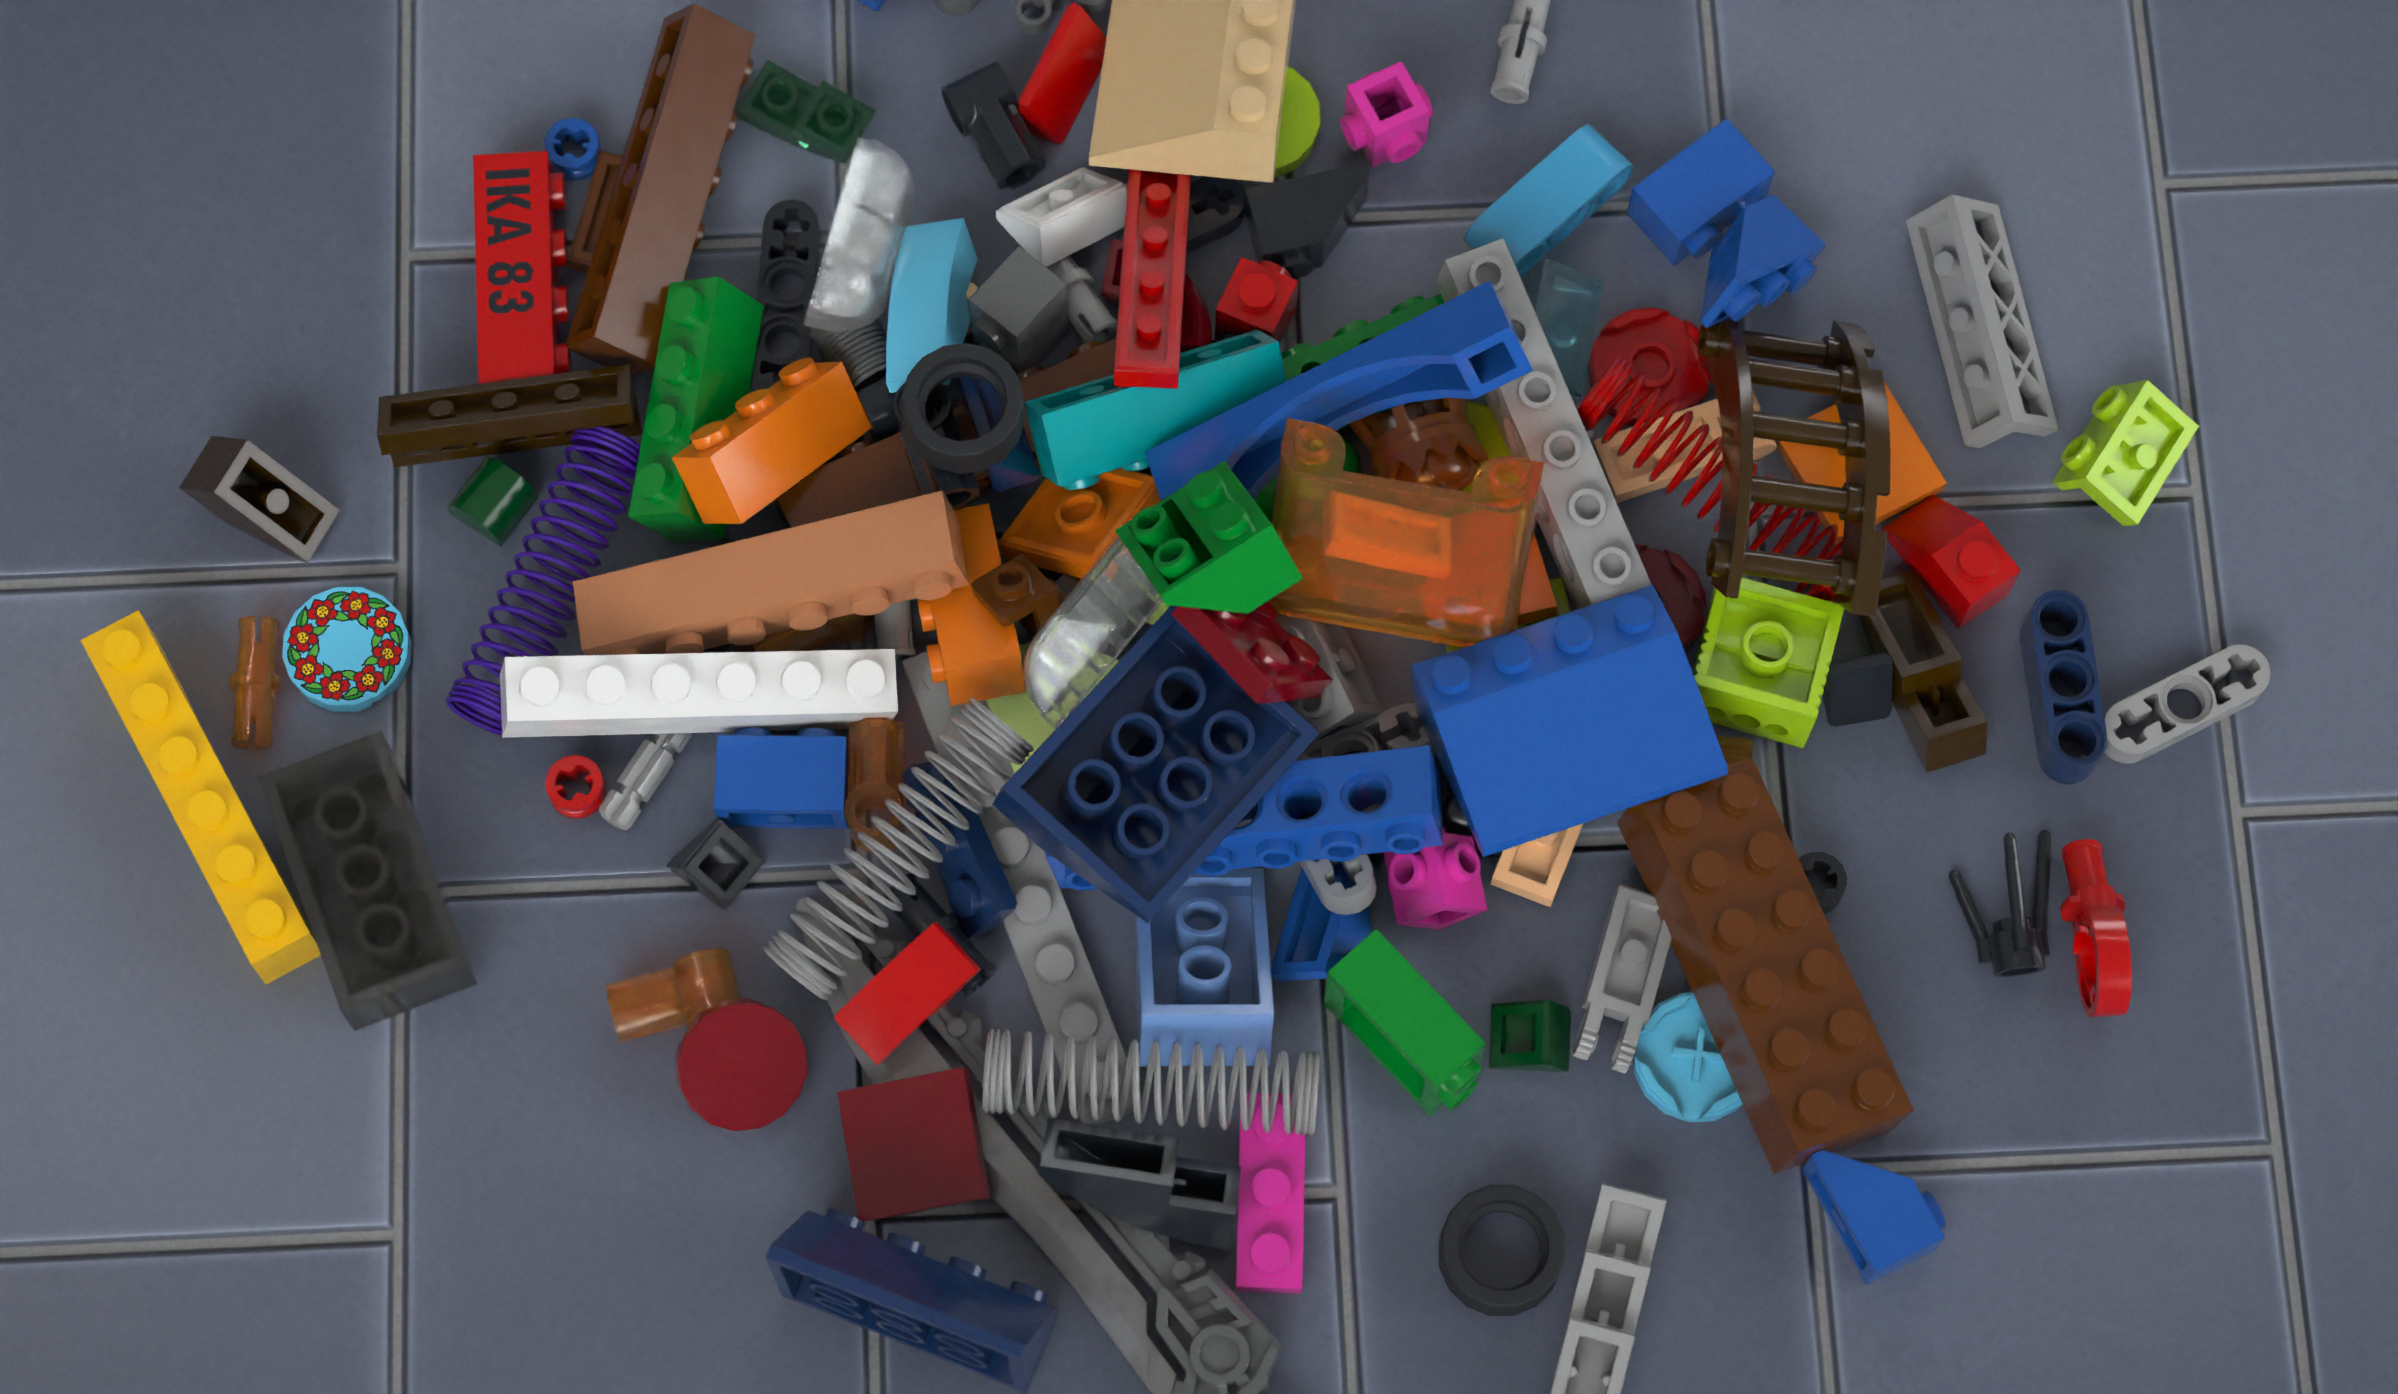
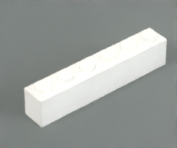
[500,649,898,738]

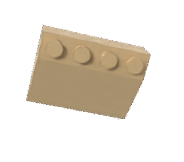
[1089,0,1296,183]

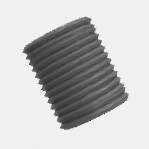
[810,300,887,394]

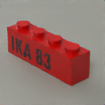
[473,151,572,384]

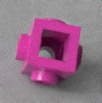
[1340,61,1433,168]
[1383,826,1487,930]

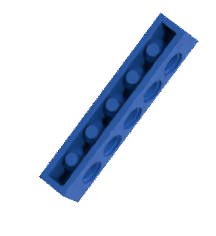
[1045,745,1443,890]

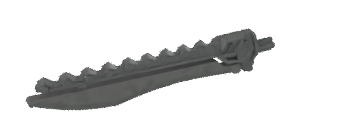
[796,893,1283,1394]

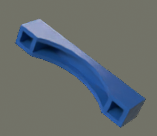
[1145,280,1533,500]

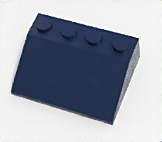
[992,606,1320,923]
[765,1208,1057,1393]

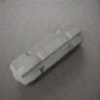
[599,733,692,830]

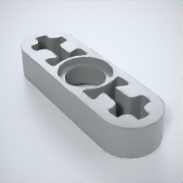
[2104,644,2271,764]

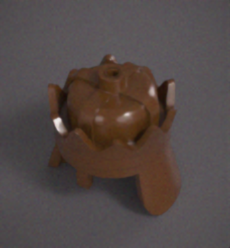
[1349,398,1489,512]

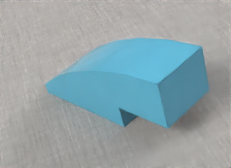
[886,218,978,393]

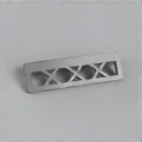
[1906,194,2059,449]

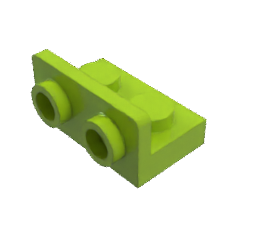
[2052,380,2199,527]

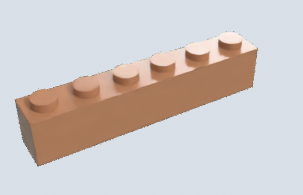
[573,491,969,655]

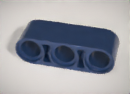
[2020,590,2107,785]

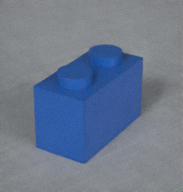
[1627,118,1775,266]
[714,727,851,829]

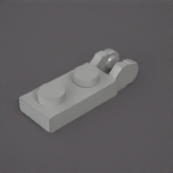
[1572,883,1672,1074]

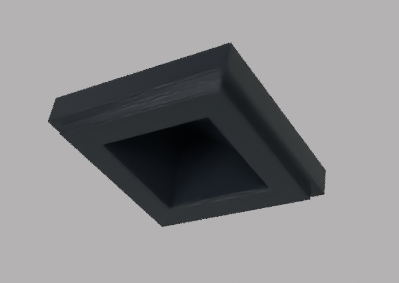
[666,819,766,910]

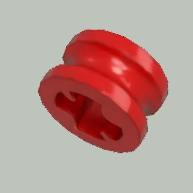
[545,755,606,819]

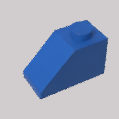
[1802,1150,1946,1285]

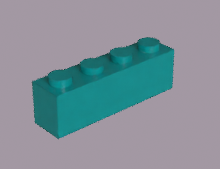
[1024,329,1287,490]

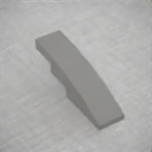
[1549,1182,1667,1394]

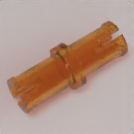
[229,616,282,750]

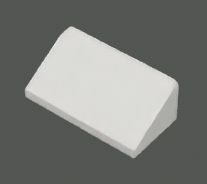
[996,167,1127,267]

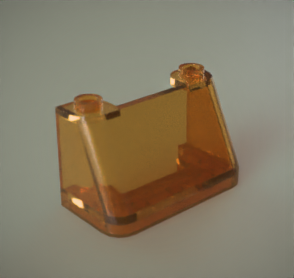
[1268,418,1544,647]

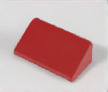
[1018,2,1107,145]

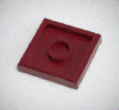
[837,1067,991,1223]

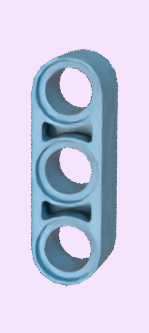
[1464,124,1634,278]

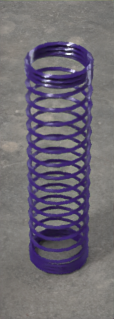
[445,426,641,735]

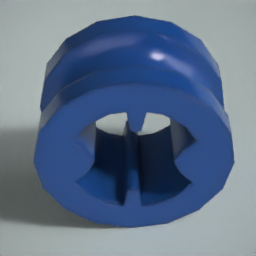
[544,118,602,181]

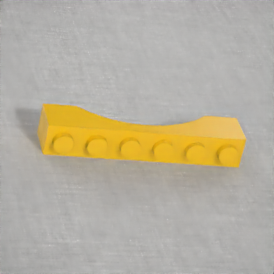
[80,610,324,985]

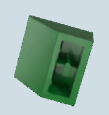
[1115,461,1303,614]

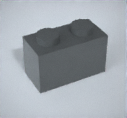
[969,246,1069,375]

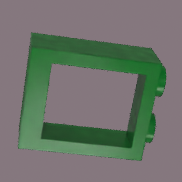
[1323,929,1486,1117]

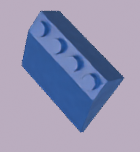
[1411,585,1728,857]

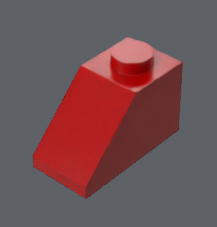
[1882,494,2021,629]

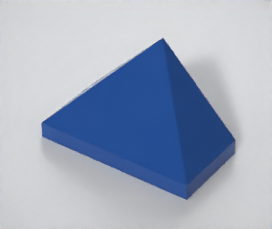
[1271,864,1372,981]

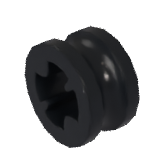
[1799,852,1847,914]

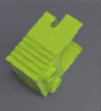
[1692,577,1844,748]

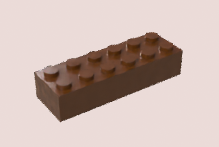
[1617,758,1914,1174]

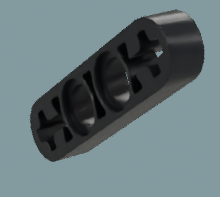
[750,199,821,393]

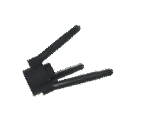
[1948,830,2051,977]

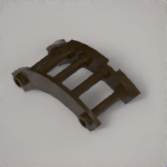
[1697,317,1891,617]

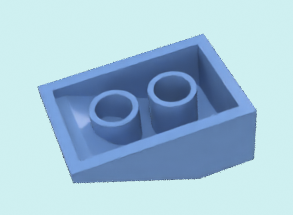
[1135,868,1274,1067]

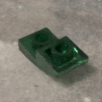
[737,60,876,164]

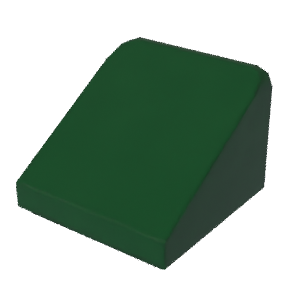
[1489,1000,1571,1072]

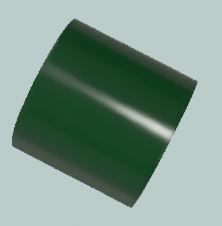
[447,456,538,547]

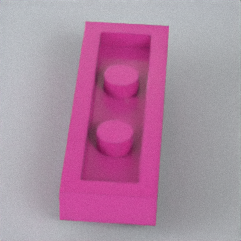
[1236,1092,1305,1294]

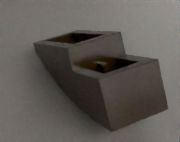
[1860,570,1987,773]

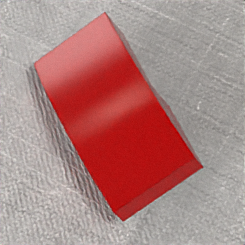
[833,922,981,1065]

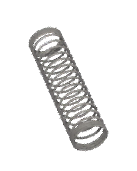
[764,697,1034,1000]
[982,1028,1320,1137]

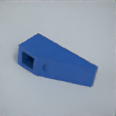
[1700,194,1826,328]

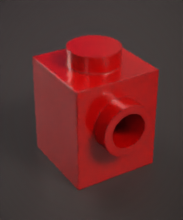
[1215,257,1298,345]

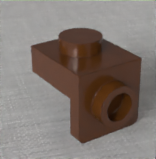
[971,553,1069,653]

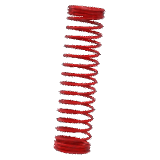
[1576,356,1843,602]

